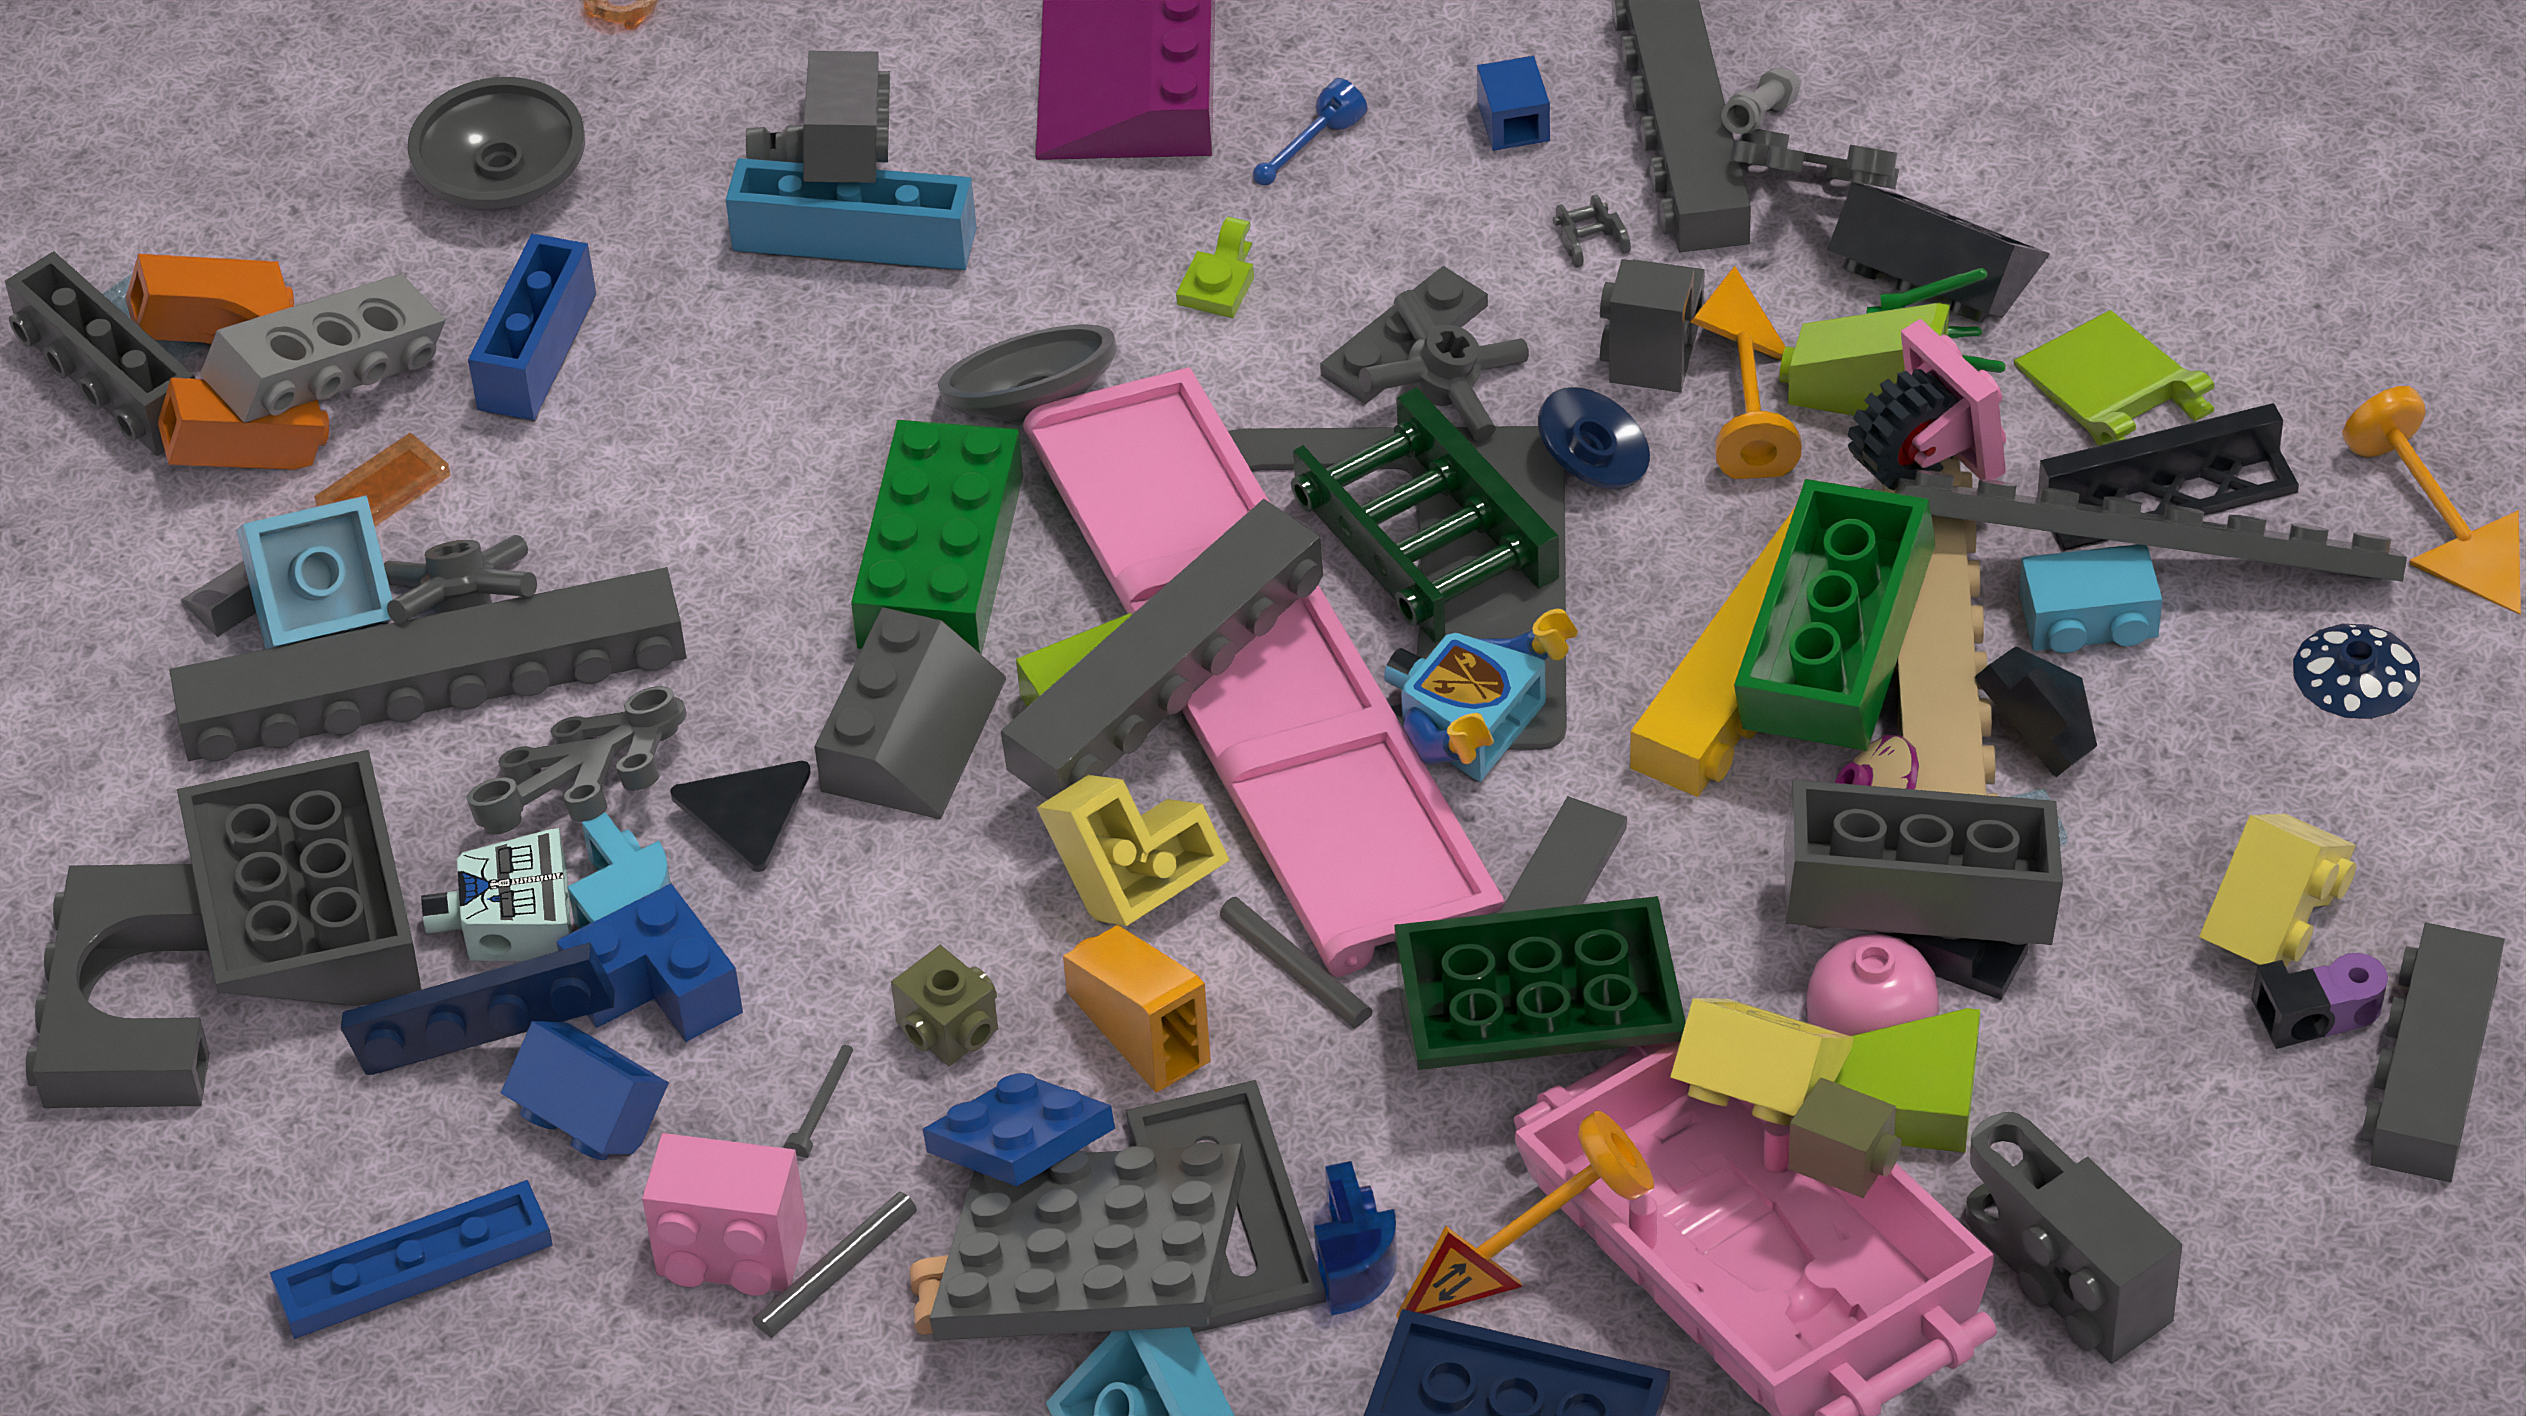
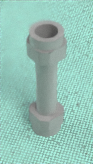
[1721,68,1800,134]

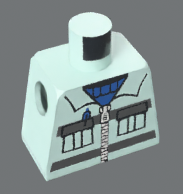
[421,828,572,961]

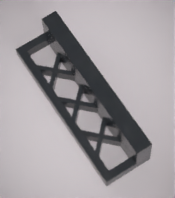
[2037,403,2299,550]

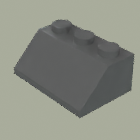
[814,607,1006,819]

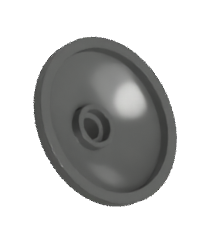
[407,77,585,210]
[938,324,1117,421]

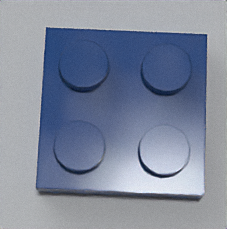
[922,1073,1115,1187]

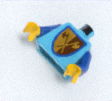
[1384,609,1578,782]

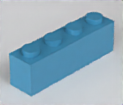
[725,158,977,270]

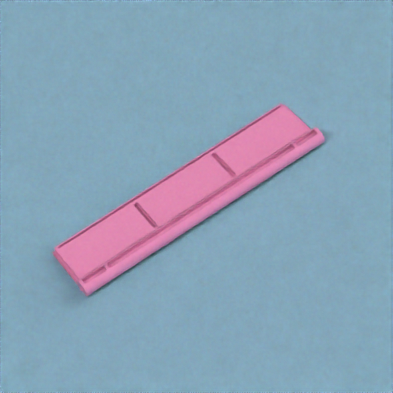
[1023,367,1505,977]

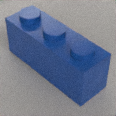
[468,233,596,421]

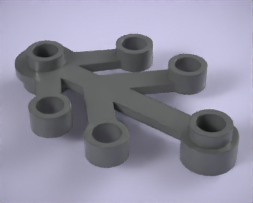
[1730,129,1899,190]
[467,686,687,835]

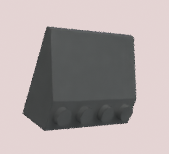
[177,749,422,1006]

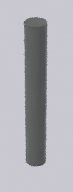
[1220,897,1373,1029]
[752,1191,917,1338]

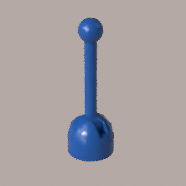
[1253,78,1368,185]

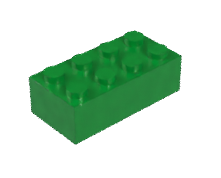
[851,420,1023,655]
[1734,479,1935,751]

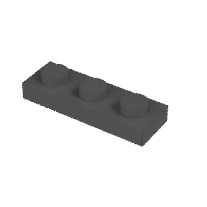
[1320,266,1488,404]

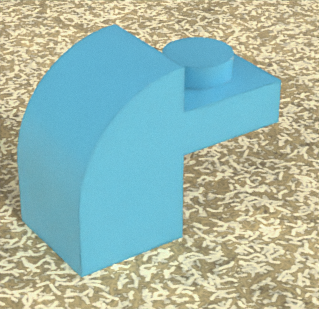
[567,812,670,929]

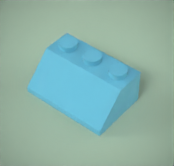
[1045,1327,1235,1416]

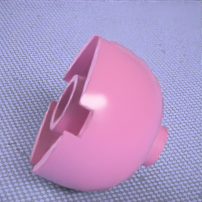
[1806,933,1940,1036]

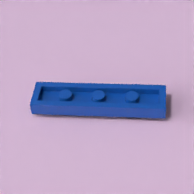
[269,1180,553,1339]

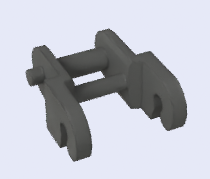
[1553,194,1631,267]

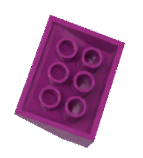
[1036,0,1215,160]

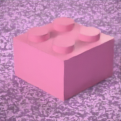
[642,1133,808,1296]

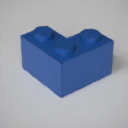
[556,883,743,1042]

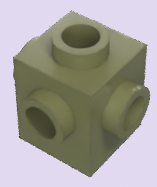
[891,944,998,1066]

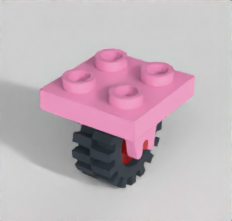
[1848,319,2006,490]

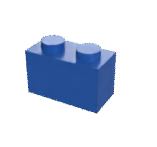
[500,1021,669,1160]

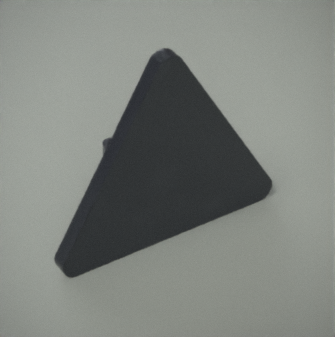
[670,760,811,872]

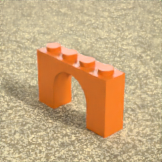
[125,254,329,470]

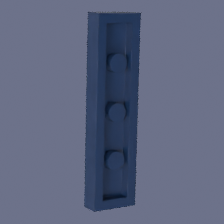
[341,942,615,1075]

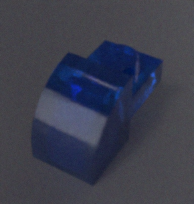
[1314,1161,1397,1316]

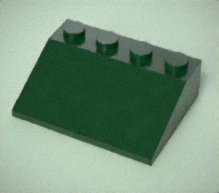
[1394,896,1686,1070]

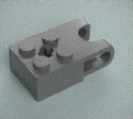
[1965,1112,2183,1364]

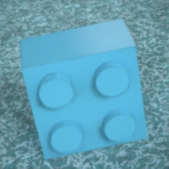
[236,495,392,649]

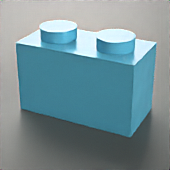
[2019,544,2162,653]

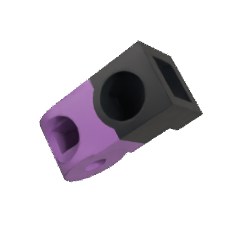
[2251,953,2388,1049]

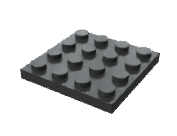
[930,1142,1246,1341]

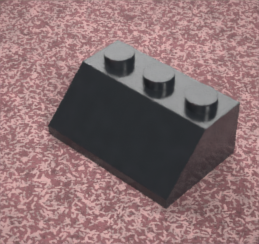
[1827,182,2050,323]

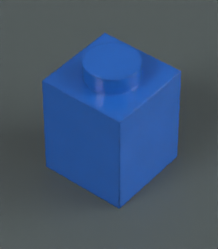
[1477,55,1550,151]

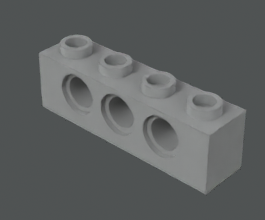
[200,273,446,423]

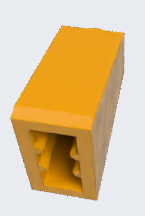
[1063,924,1211,1093]

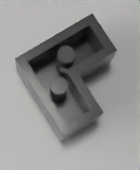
[1600,259,1705,393]

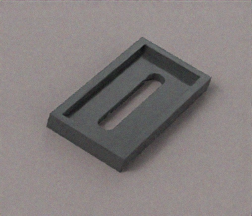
[1126,1080,1326,1333]

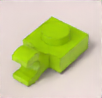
[1176,216,1254,318]

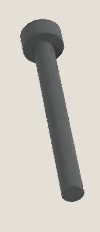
[783,1045,853,1158]

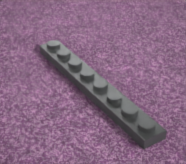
[1896,470,2407,582]

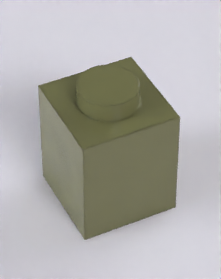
[1788,1077,1901,1199]

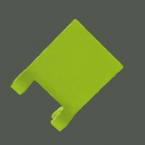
[2014,310,2214,446]

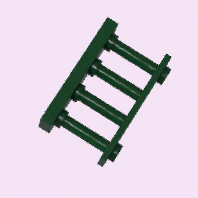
[1291,387,1559,643]

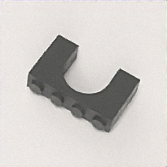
[26,864,210,1108]

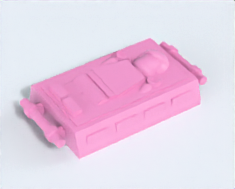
[1514,1042,1997,1416]

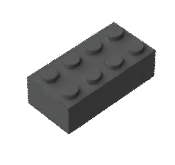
[1784,780,2063,945]

